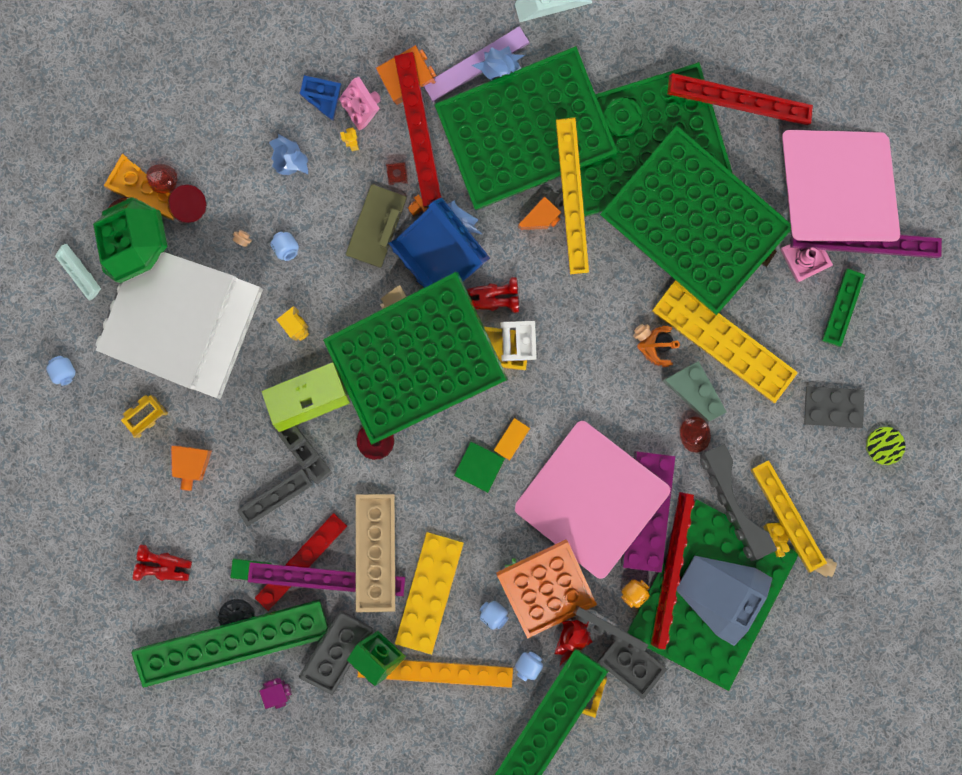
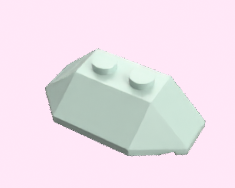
[515,0,592,22]

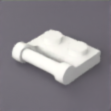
[500,321,536,361]

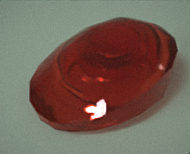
[146,164,177,194]
[680,416,711,453]

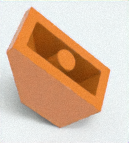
[518,197,561,230]

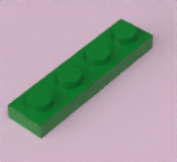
[821,268,865,347]

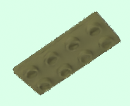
[346,185,407,268]

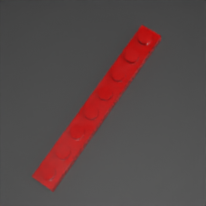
[394,52,442,208]
[667,73,813,126]
[651,492,695,650]

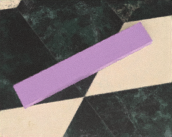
[423,26,529,102]

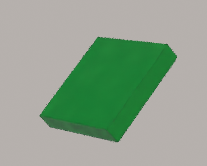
[454,442,505,493]

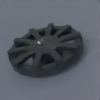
[218,599,255,626]

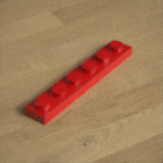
[255,513,348,611]

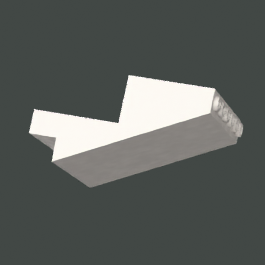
[96,252,263,399]

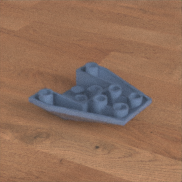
[676,555,772,646]

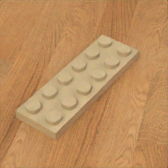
[355,494,395,612]

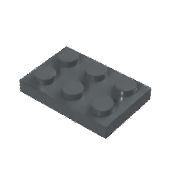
[804,386,865,428]
[597,640,667,699]

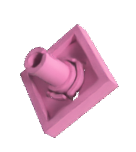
[339,77,380,130]
[780,244,833,283]

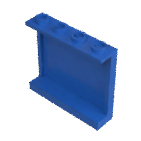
[388,198,490,288]

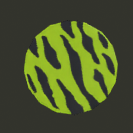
[866,427,906,465]

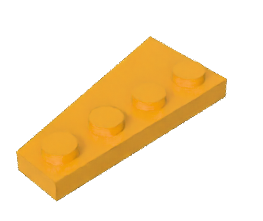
[104,154,175,221]

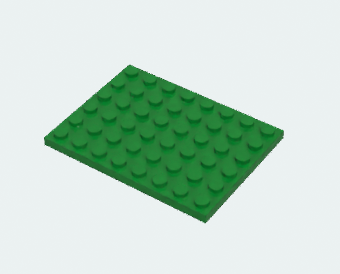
[434,46,618,210]
[580,62,732,217]
[600,125,791,315]
[323,272,508,445]
[627,499,798,691]

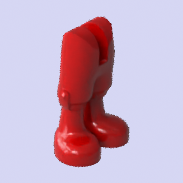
[466,277,519,313]
[132,544,192,581]

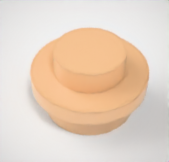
[233,230,252,247]
[633,324,652,341]

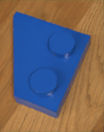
[300,75,342,121]

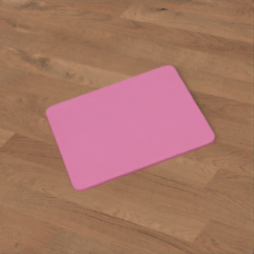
[782,130,900,242]
[515,421,670,579]

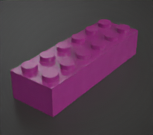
[621,451,676,572]

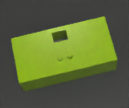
[261,362,350,432]

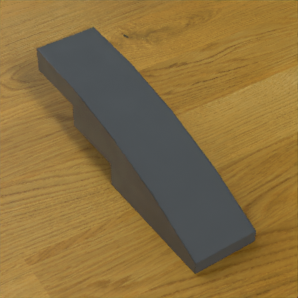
[269,421,332,485]

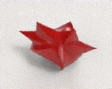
[554,620,593,666]

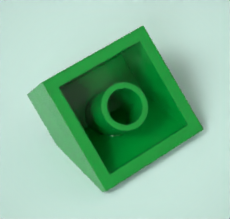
[347,631,406,686]

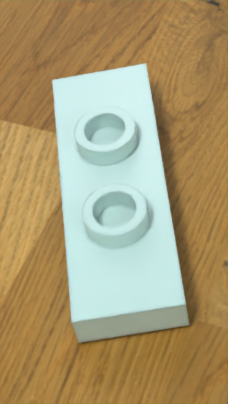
[55,244,101,301]

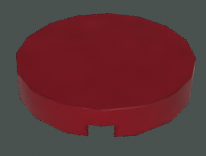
[168,184,207,223]
[356,427,395,460]

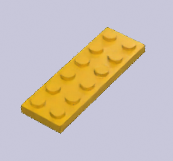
[395,532,464,655]

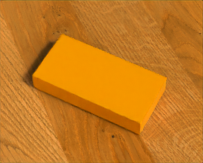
[494,418,530,461]

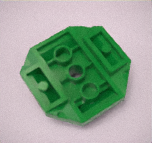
[93,197,167,283]

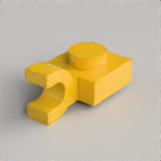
[340,128,359,151]
[763,523,790,557]

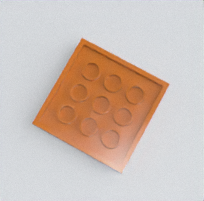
[496,539,597,638]

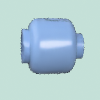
[270,232,299,261]
[46,356,76,386]
[479,601,509,630]
[515,651,543,681]

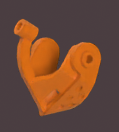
[637,326,680,367]

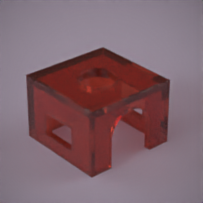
[386,162,408,186]

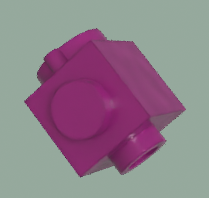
[259,678,292,709]

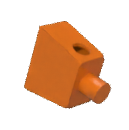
[171,446,212,491]

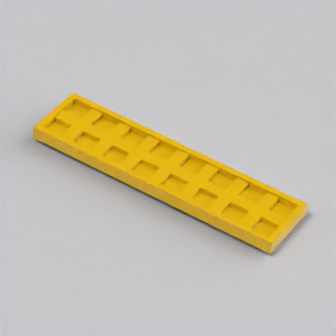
[652,281,798,403]

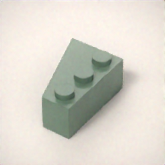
[662,361,726,422]

